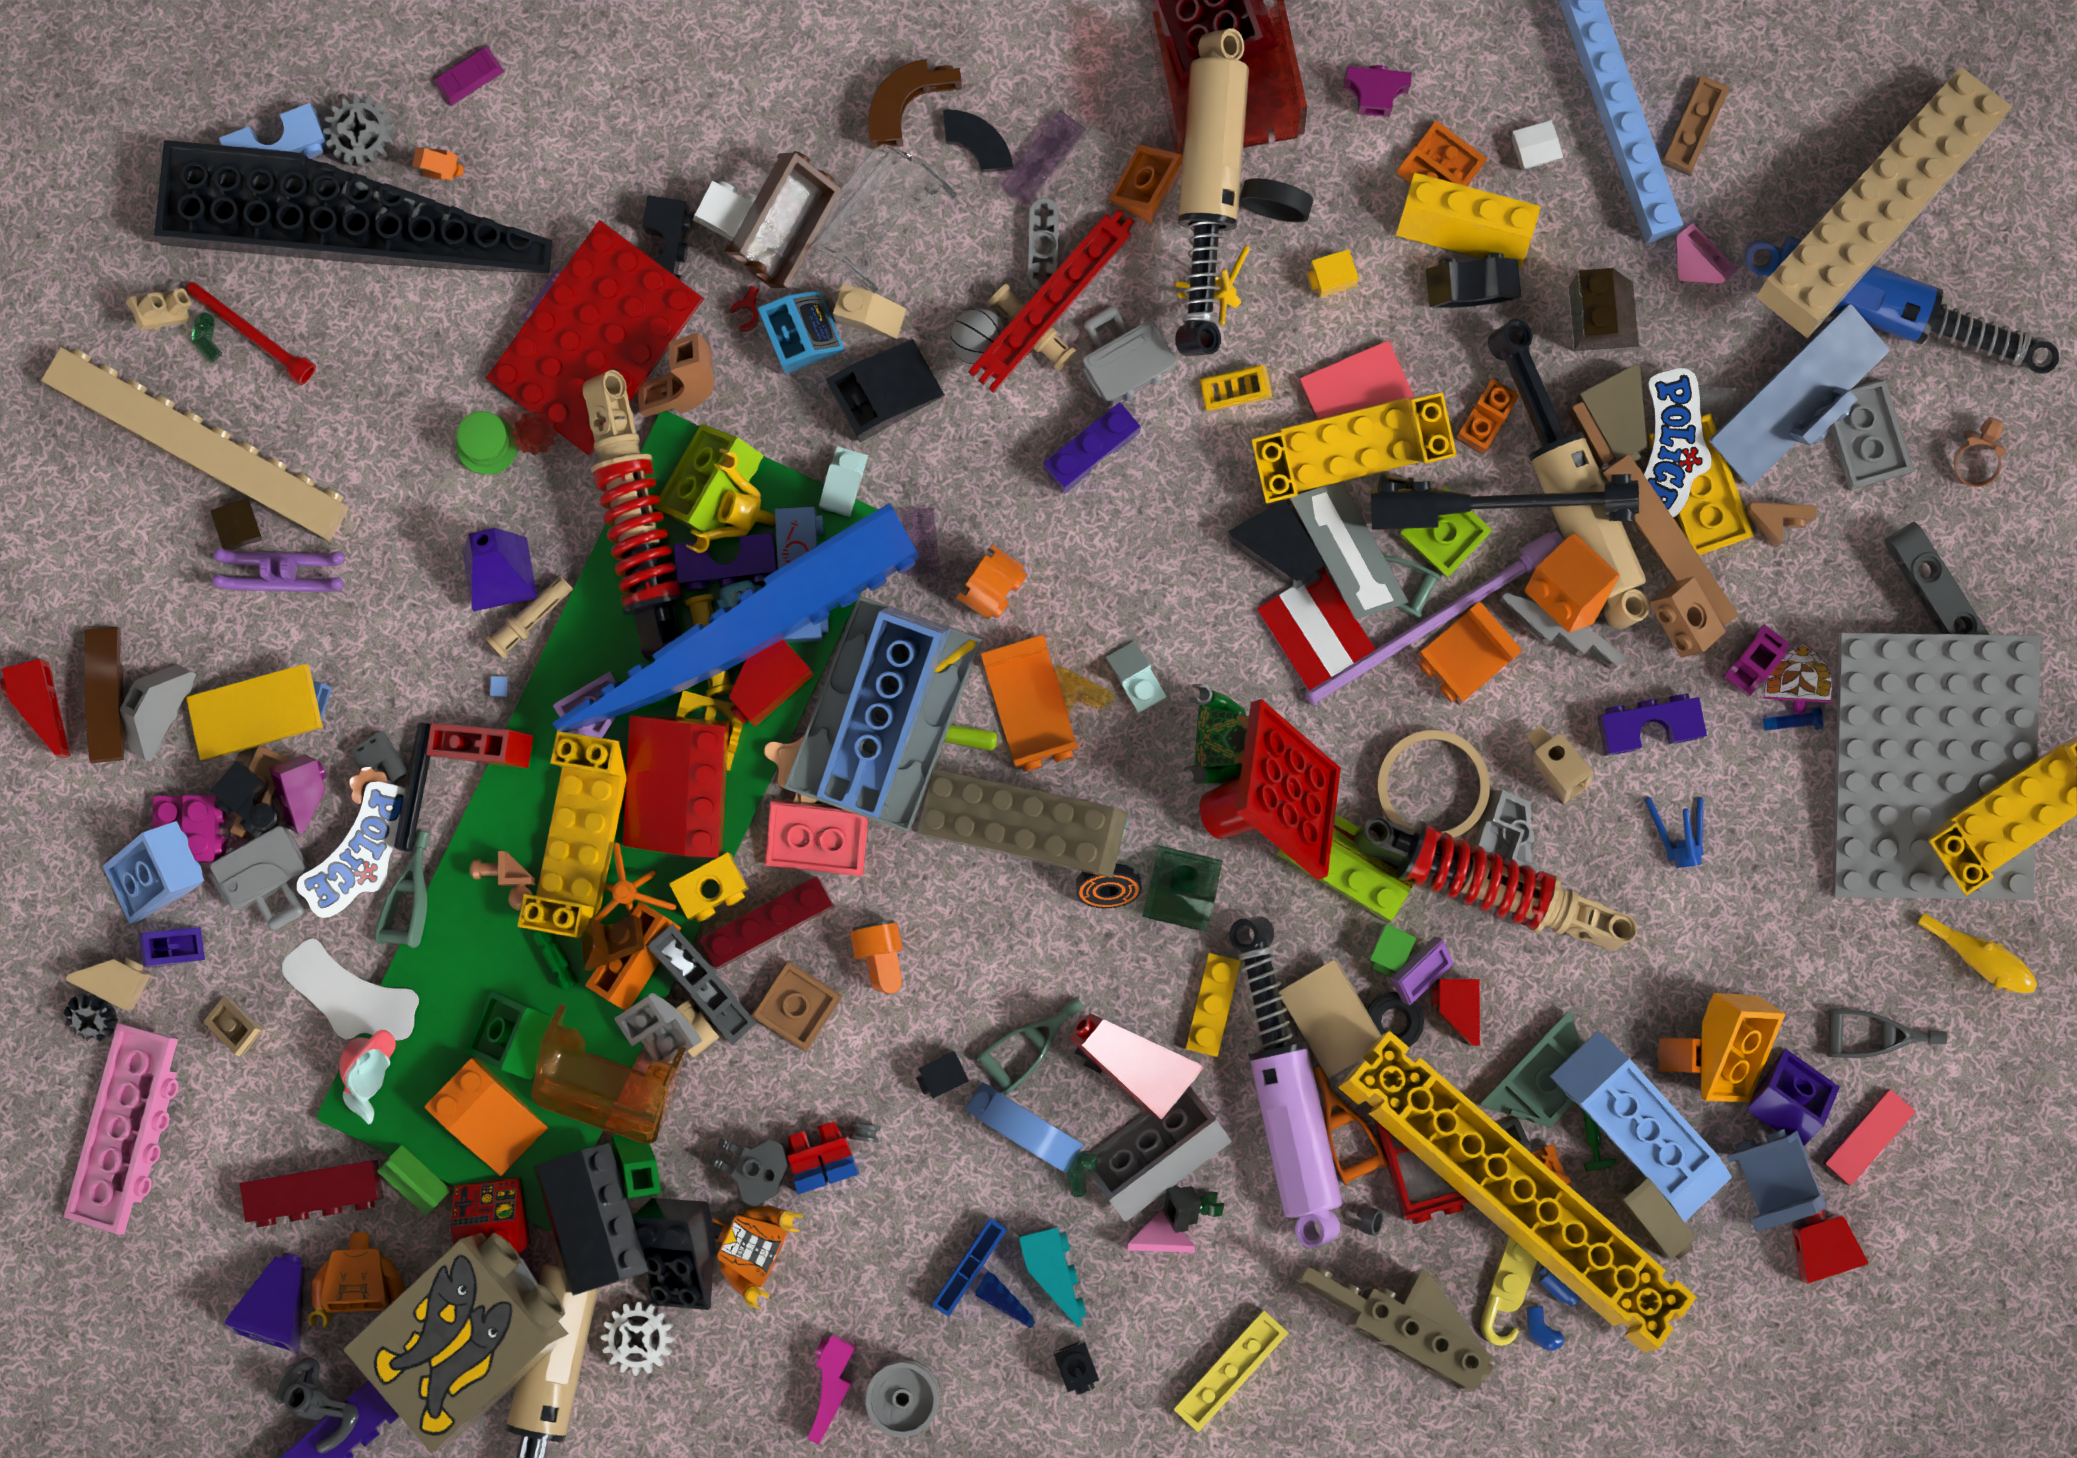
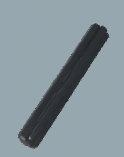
[394,723,431,852]

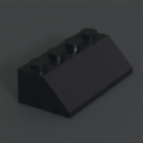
[534,1143,648,1296]

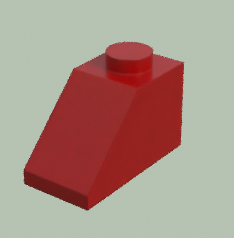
[1430,979,1480,1046]

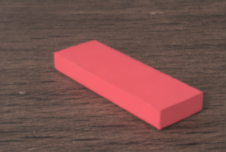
[1823,1089,1916,1186]

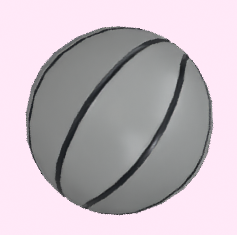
[950,308,1006,365]

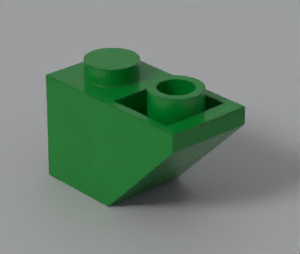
[610,1130,661,1200]

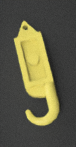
[1480,1235,1537,1346]

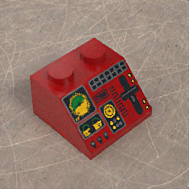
[451,1178,531,1253]

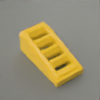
[1200,364,1273,411]

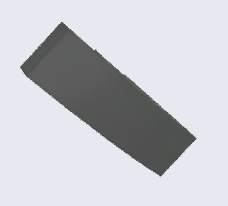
[647,924,757,1045]

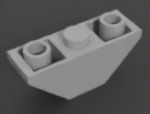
[119,664,196,762]

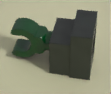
[1163,1186,1224,1233]

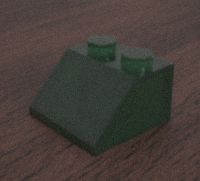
[1142,845,1223,932]

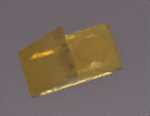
[1054,664,1116,717]

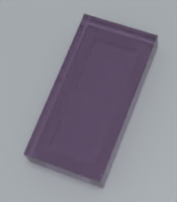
[901,507,941,577]

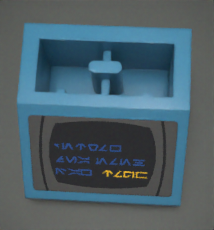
[758,291,845,375]

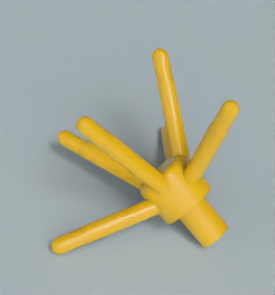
[1175,245,1250,325]

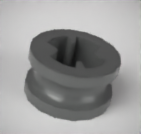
[849,1122,881,1143]

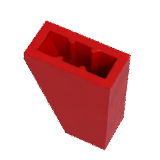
[729,639,814,727]

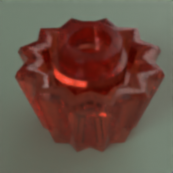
[511,410,558,456]

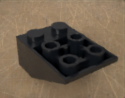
[826,339,945,442]
[632,1198,715,1310]

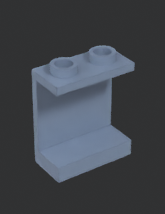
[1727,1129,1827,1232]

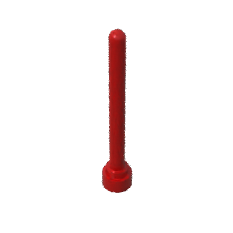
[186,282,316,386]

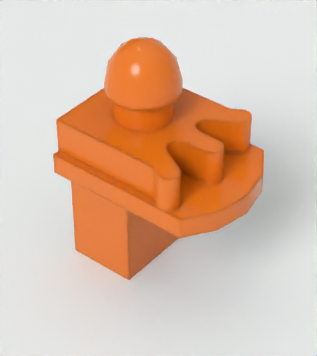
[412,147,464,181]

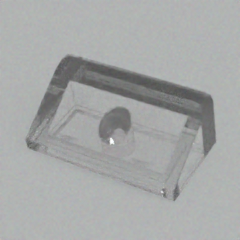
[1698,385,1744,424]

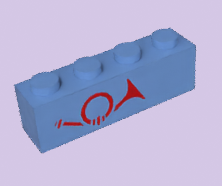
[775,507,829,643]

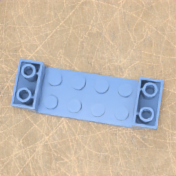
[1549,1031,1732,1222]

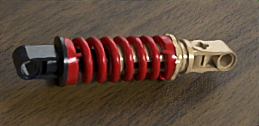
[583,370,685,662]
[1355,816,1637,951]

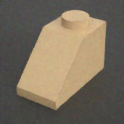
[833,283,906,340]
[66,957,151,1010]

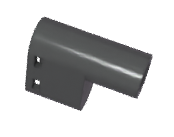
[350,731,408,783]

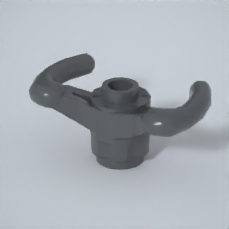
[275,1357,359,1453]

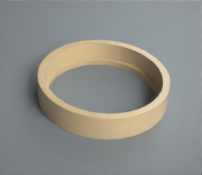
[1376,730,1490,839]

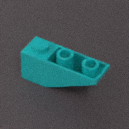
[1019,1226,1087,1327]

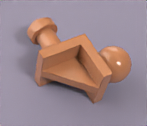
[470,851,536,911]

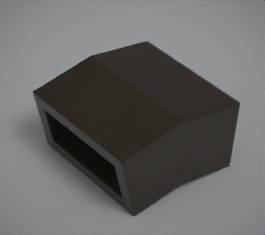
[211,498,262,551]

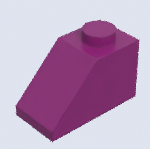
[269,754,326,835]

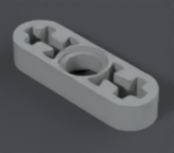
[1028,198,1059,292]

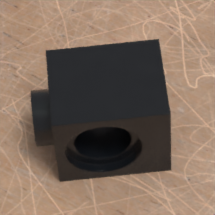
[916,1051,969,1098]

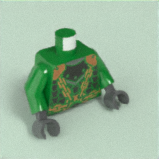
[1184,684,1249,786]

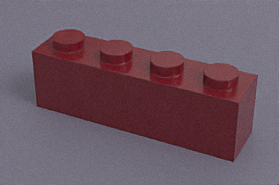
[700,876,835,969]
[239,1159,384,1228]

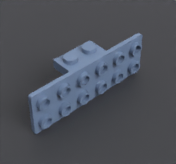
[1709,305,1889,486]

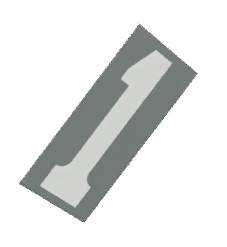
[1290,481,1408,620]

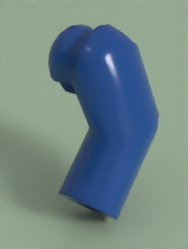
[1526,1306,1564,1351]

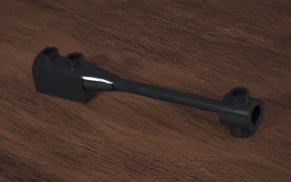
[1371,474,1639,530]

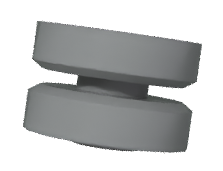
[865,1358,941,1438]

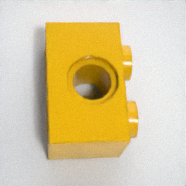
[669,852,749,922]

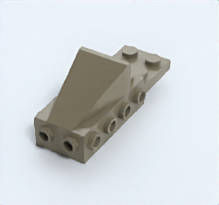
[1294,1265,1493,1392]

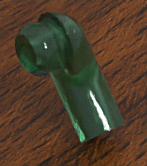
[191,312,222,363]
[1067,1150,1098,1197]

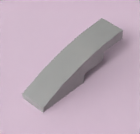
[1498,593,1626,670]

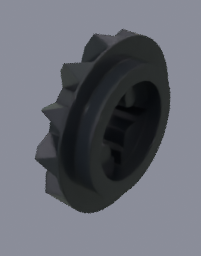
[63,994,118,1041]

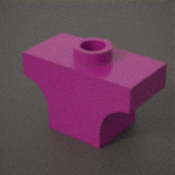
[1344,65,1412,117]
[1722,624,1790,697]

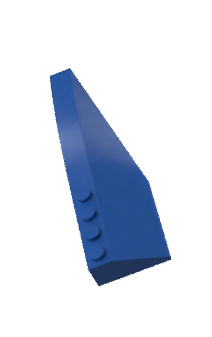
[553,503,919,732]

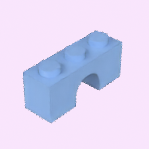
[219,103,328,158]

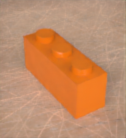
[585,901,681,1011]

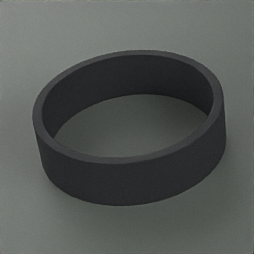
[1239,178,1313,223]

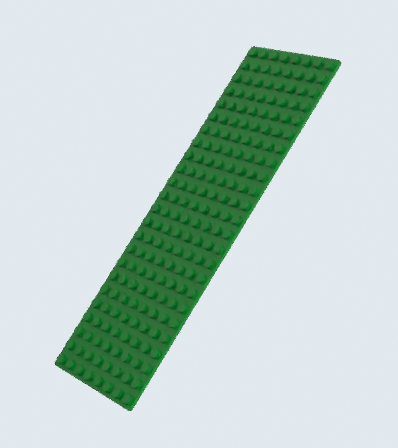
[317,411,878,1231]

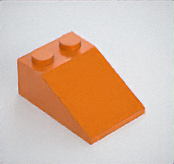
[424,1058,549,1176]

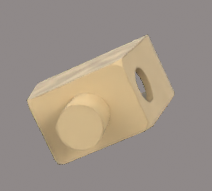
[1527,725,1594,805]

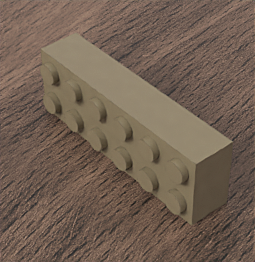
[917,769,1128,878]

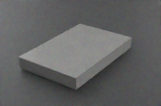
[1830,379,1914,491]

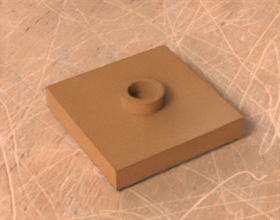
[751,960,843,1052]

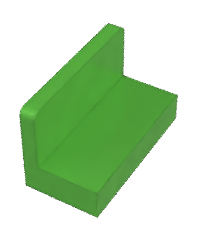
[377,1145,451,1216]

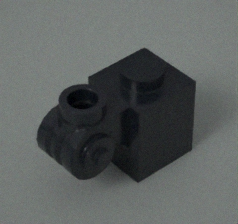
[210,761,279,836]

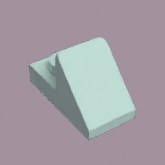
[819,446,868,517]
[1106,641,1167,714]

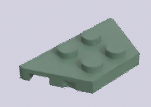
[1480,1011,1583,1128]

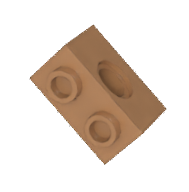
[1649,577,1726,658]

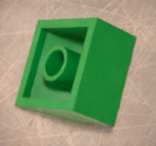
[465,990,557,1080]

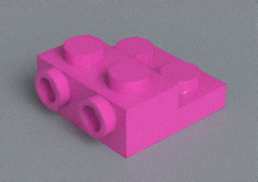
[152,795,227,863]

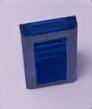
[975,1270,1036,1328]

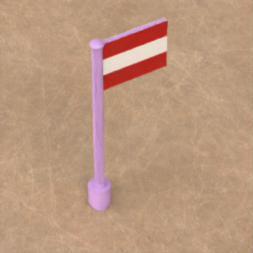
[1257,531,1564,706]

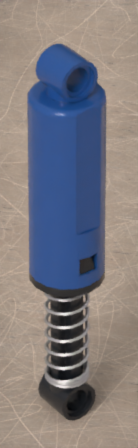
[1744,236,2060,374]

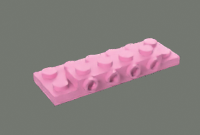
[64,1023,178,1234]

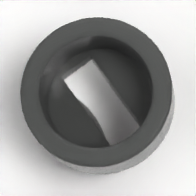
[1356,1208,1384,1236]

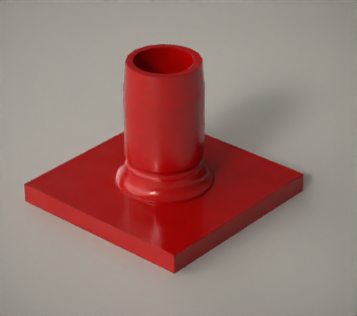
[1199,699,1341,880]

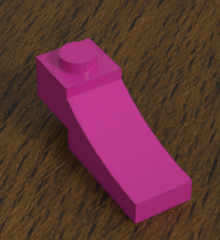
[807,1333,857,1445]

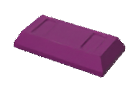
[433,45,505,106]

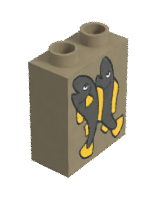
[343,1232,569,1453]

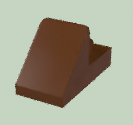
[581,915,644,971]

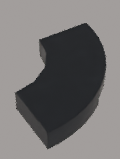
[943,110,1013,173]

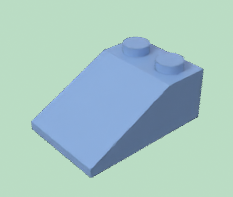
[103,821,204,925]

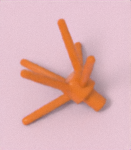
[594,843,676,922]

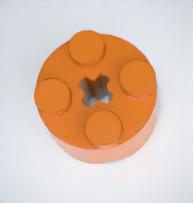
[956,544,1028,620]

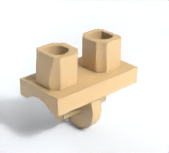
[126,288,192,332]

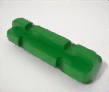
[533,931,577,990]

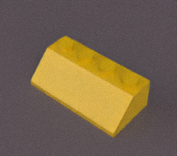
[1395,172,1541,269]

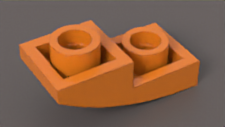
[1456,378,1520,455]

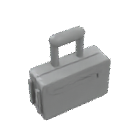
[1082,305,1176,407]
[210,826,310,930]

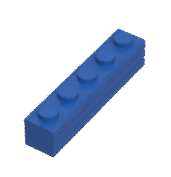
[932,1217,1007,1317]

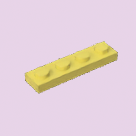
[1173,1309,1289,1433]

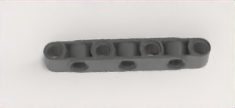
[1884,522,1989,635]

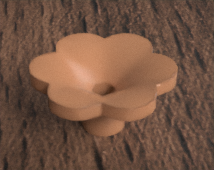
[348,767,387,804]

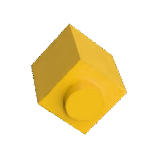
[1306,249,1359,298]

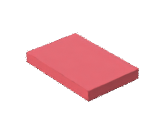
[1299,340,1414,419]
[764,799,869,876]

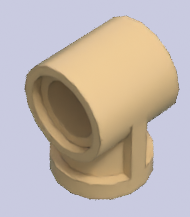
[676,999,720,1057]

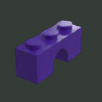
[1044,402,1141,494]
[674,533,778,592]
[1597,693,1707,756]

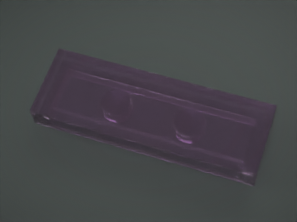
[1001,110,1086,206]

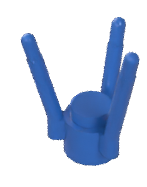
[1645,797,1704,868]

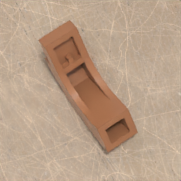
[638,333,714,417]

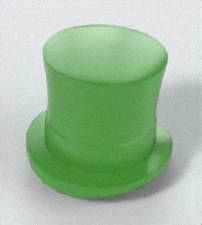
[456,411,518,475]

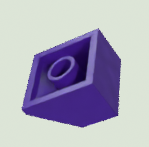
[1747,1048,1840,1146]

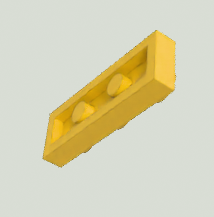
[1185,953,1241,1057]

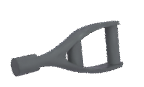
[1826,1009,1947,1058]

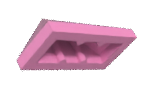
[1677,223,1738,284]
[1127,1211,1195,1253]

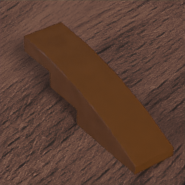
[84,627,125,763]

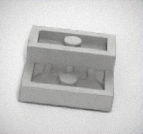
[614,993,702,1068]

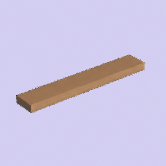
[1600,454,1739,626]

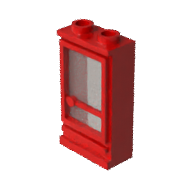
[1369,1104,1470,1224]

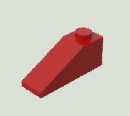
[0,659,71,758]
[426,723,533,768]

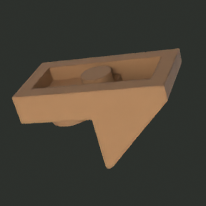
[1745,502,1817,547]

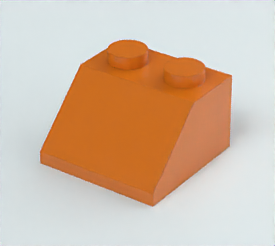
[1524,533,1620,633]

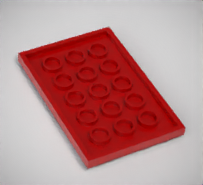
[486,220,705,456]

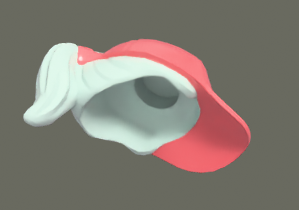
[339,1030,396,1124]

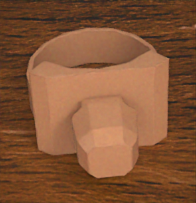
[1953,417,2007,487]

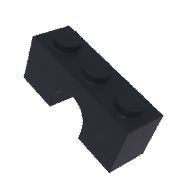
[642,195,694,281]

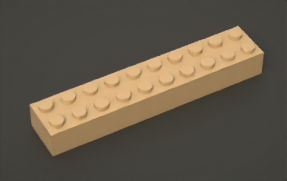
[1756,67,2013,338]

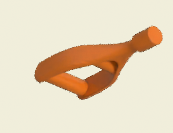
[1313,1066,1388,1186]

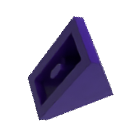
[139,927,205,968]

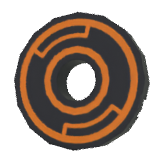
[1076,863,1142,909]

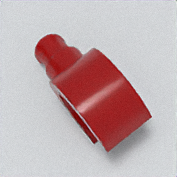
[730,286,759,332]

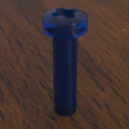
[1762,707,1824,731]

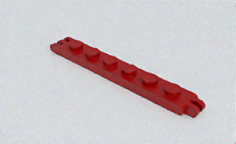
[968,209,1135,393]

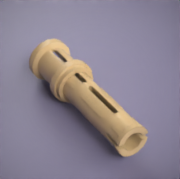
[484,575,573,660]

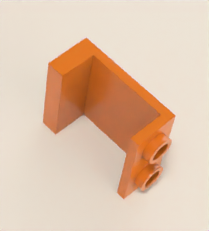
[1417,601,1523,705]

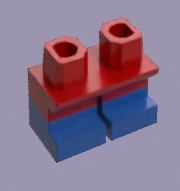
[787,1121,860,1195]

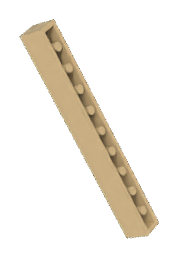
[41,347,349,542]

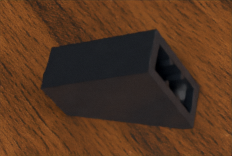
[1228,500,1325,589]

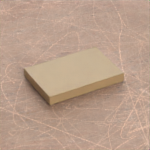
[1278,958,1381,1078]

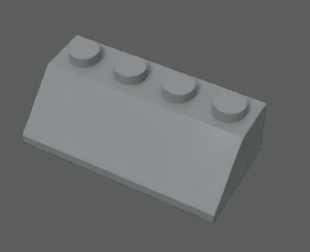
[1080,1085,1232,1222]

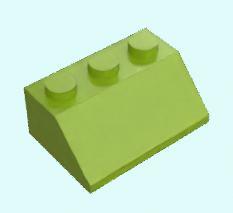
[653,423,764,540]

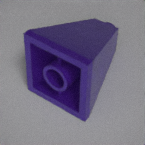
[463,528,537,612]
[224,1253,305,1353]

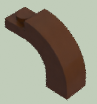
[868,59,962,149]

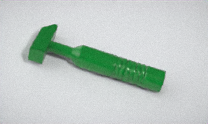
[1582,1109,1617,1172]

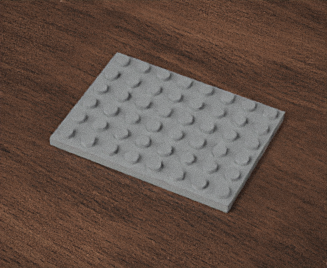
[1833,633,2041,900]

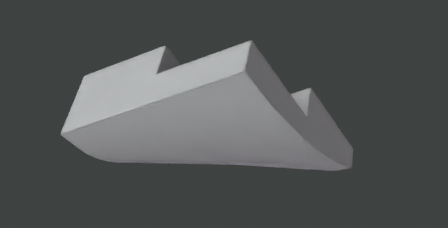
[1473,790,1537,874]

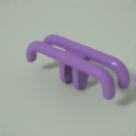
[212,548,345,592]

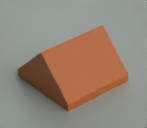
[1108,145,1183,224]

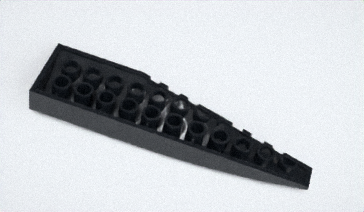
[154,140,552,273]

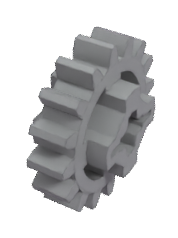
[323,95,396,168]

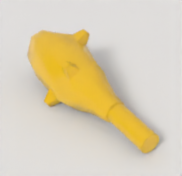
[1917,913,2037,994]

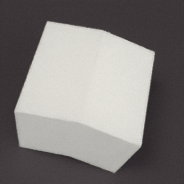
[1511,120,1563,171]

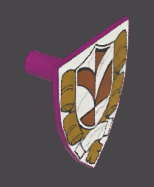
[1764,644,1833,713]

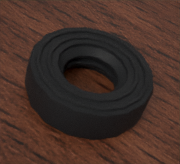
[1367,992,1424,1047]

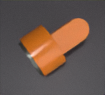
[849,920,903,994]

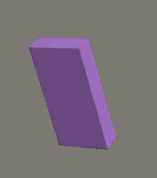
[1391,936,1454,1005]

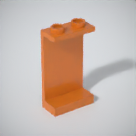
[981,634,1078,772]

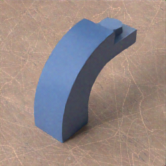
[965,1082,1084,1173]

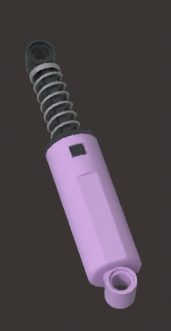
[1229,916,1342,1248]

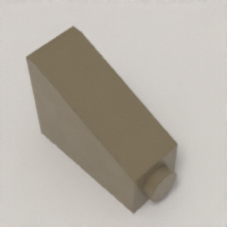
[1575,363,1647,465]
[1613,1175,1696,1260]

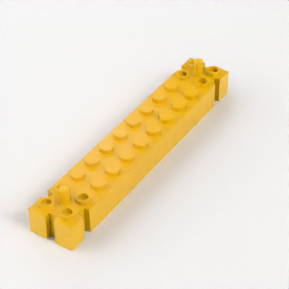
[1338,1031,1697,1353]

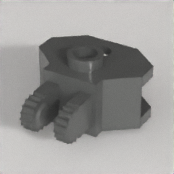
[709,1138,790,1207]

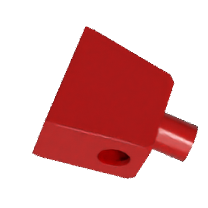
[1792,1209,1868,1284]

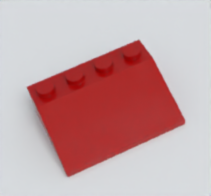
[623,715,729,858]

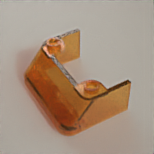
[532,1004,686,1144]

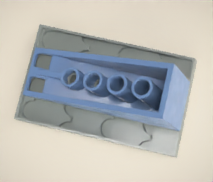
[784,596,983,832]

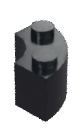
[1426,253,1521,308]

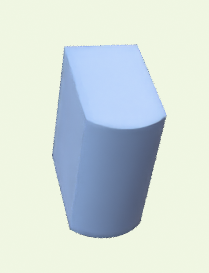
[490,676,508,697]

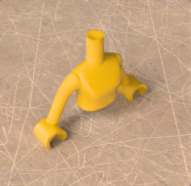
[686,449,776,553]

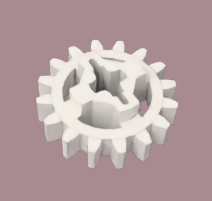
[601,1301,675,1376]

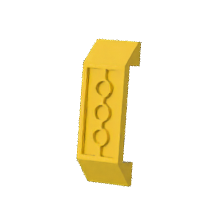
[1251,392,1457,503]
[517,731,626,938]
[1928,737,2077,896]

